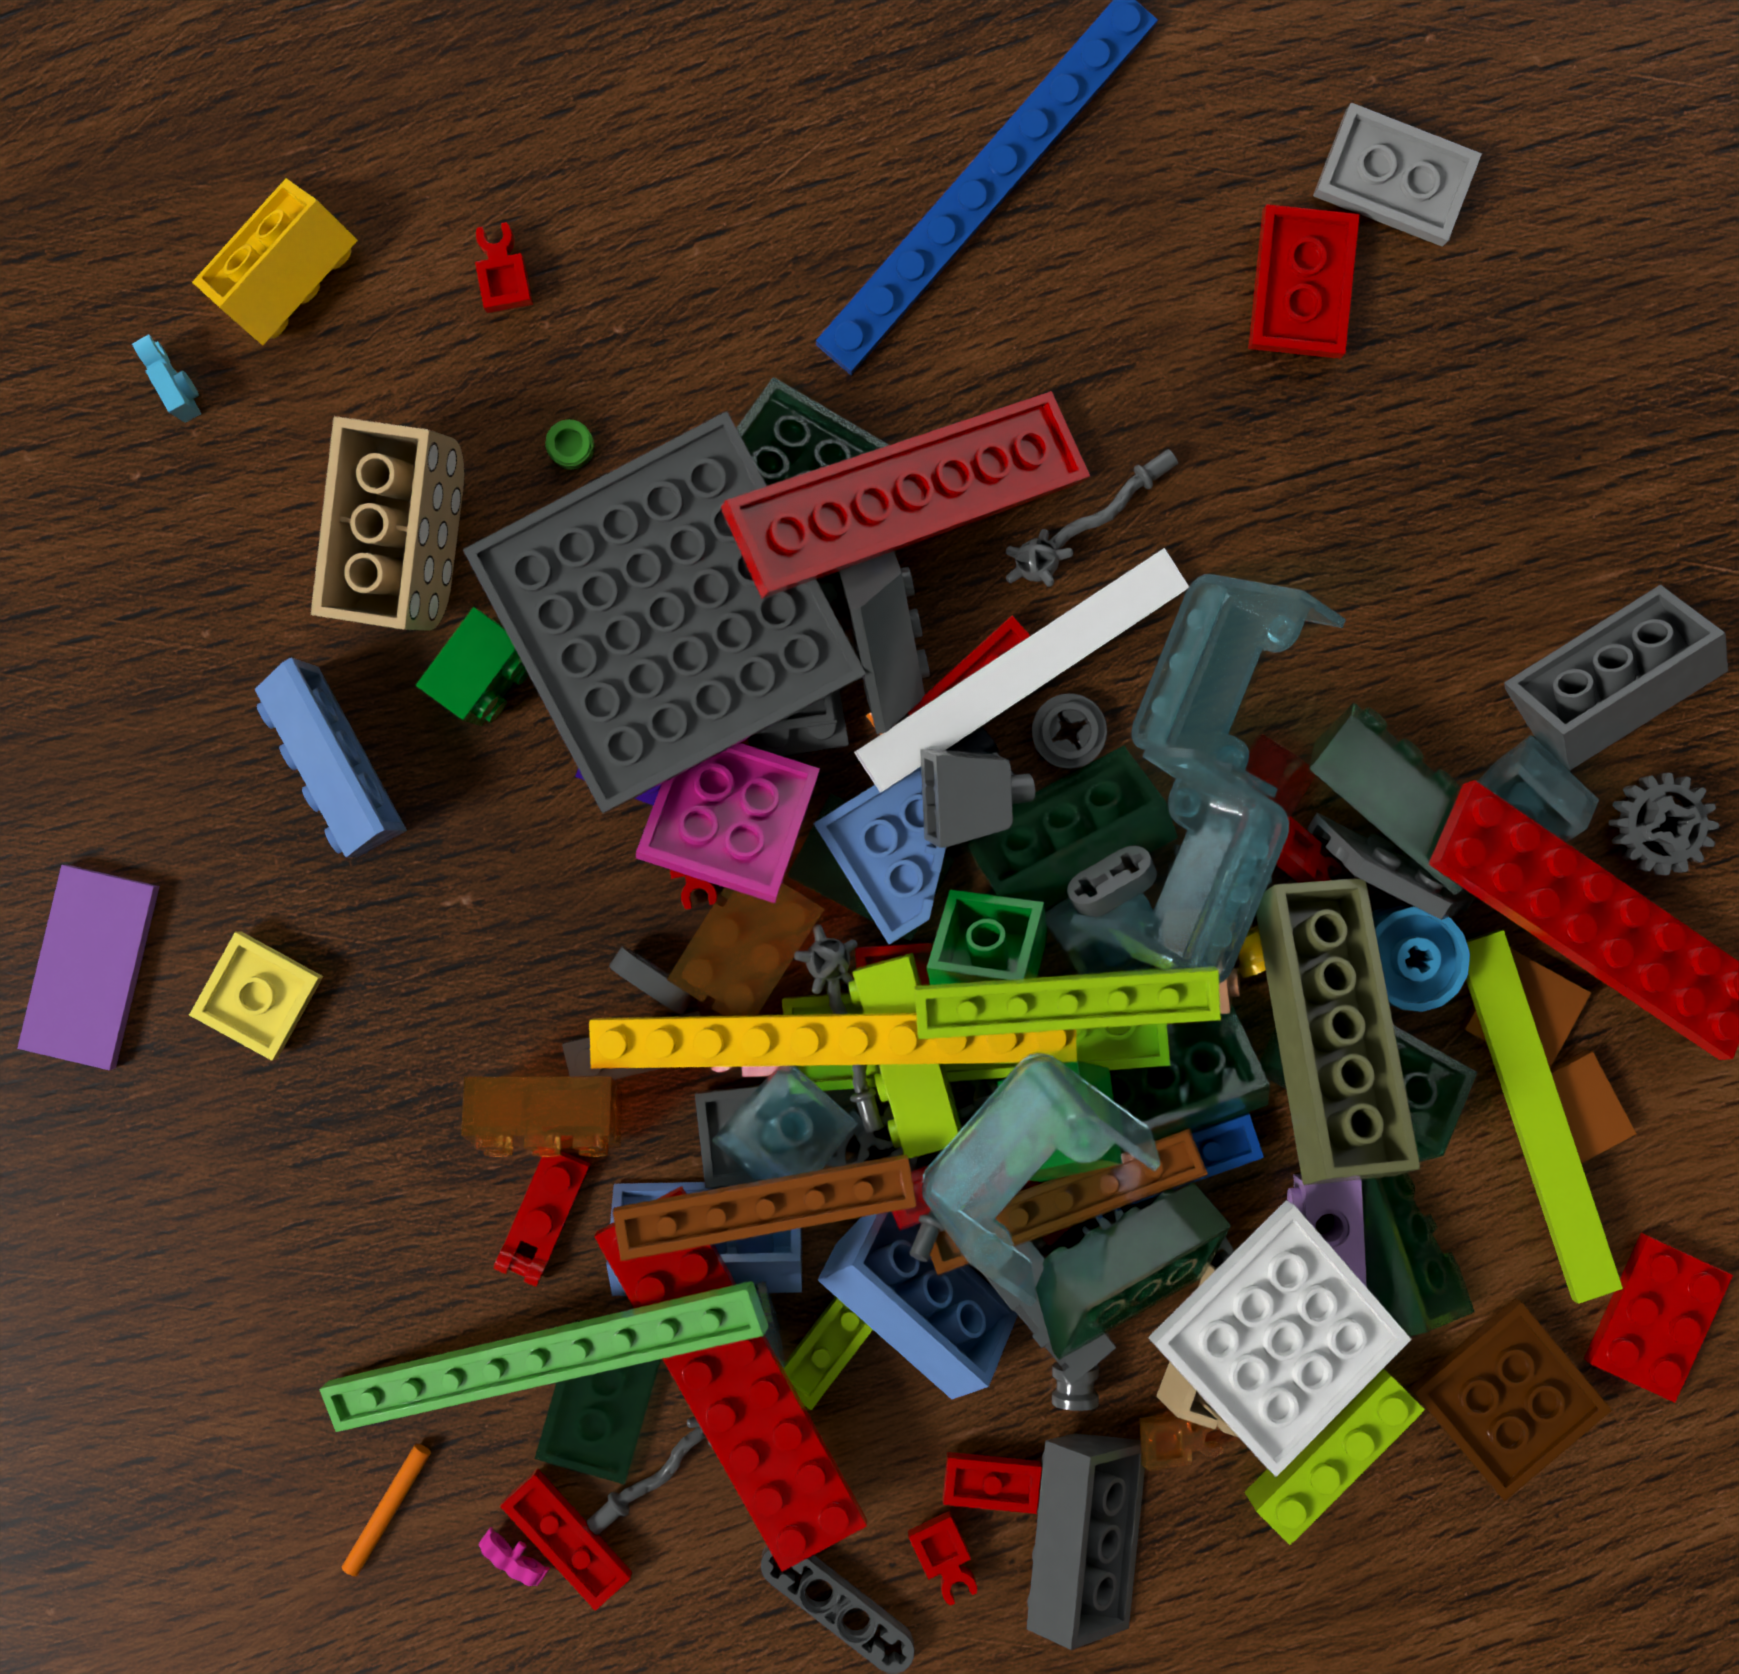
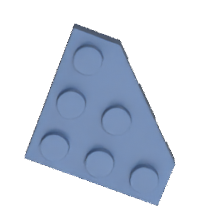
[813,767,946,944]

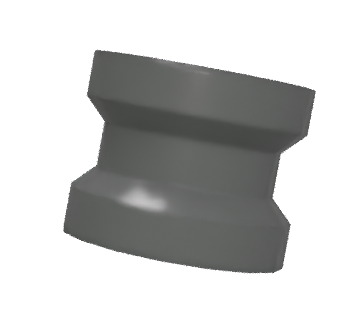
[1052,1362,1099,1411]

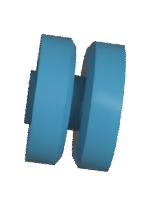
[1372,905,1470,1012]

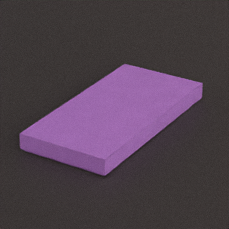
[17,865,160,1070]

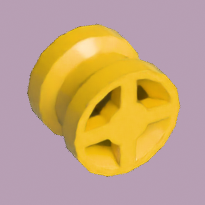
[1230,926,1266,978]

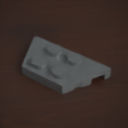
[1307,812,1476,920]

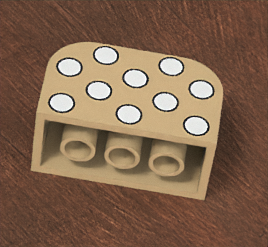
[311,416,464,631]

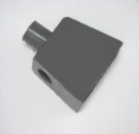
[920,749,1035,848]

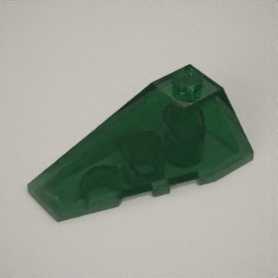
[1361,1172,1475,1336]

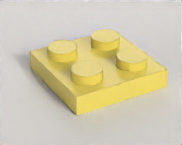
[189,931,323,1061]

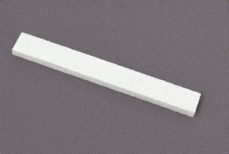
[854,548,1190,792]

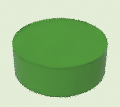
[545,419,595,470]

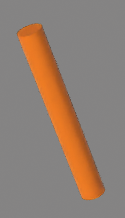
[342,1443,431,1576]

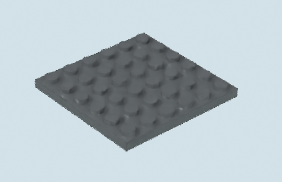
[463,411,866,814]

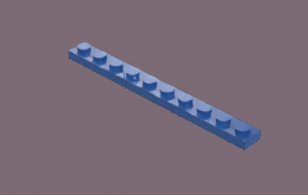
[816,0,1158,375]

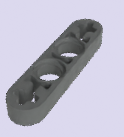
[761,1545,914,1674]

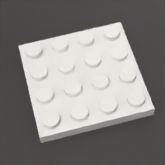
[1148,1200,1411,1477]

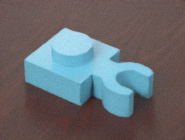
[132,334,201,423]

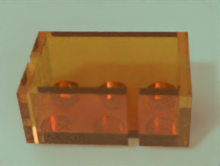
[666,881,825,1016]
[461,1077,622,1157]

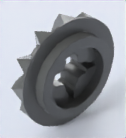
[1031,694,1107,769]

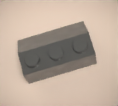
[839,551,930,734]

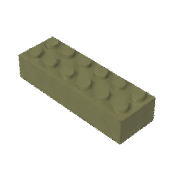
[1254,878,1420,1185]

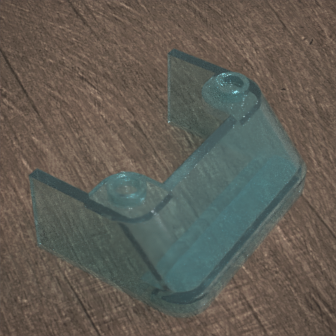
[1131,574,1346,797]
[1070,748,1289,984]
[922,1053,1161,1307]

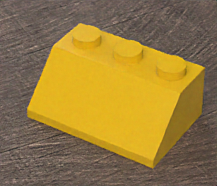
[192,178,358,346]

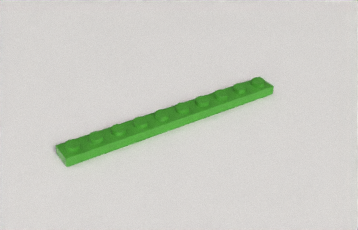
[319,1281,769,1432]

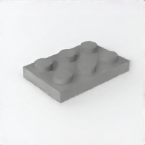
[1313,102,1482,247]

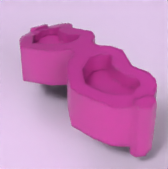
[479,1527,550,1586]

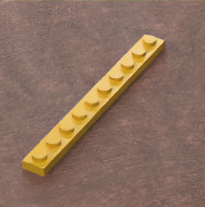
[589,1013,1077,1069]

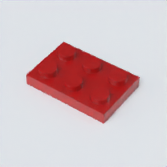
[1248,204,1360,359]
[1584,1233,1733,1403]

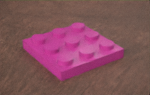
[636,743,820,903]

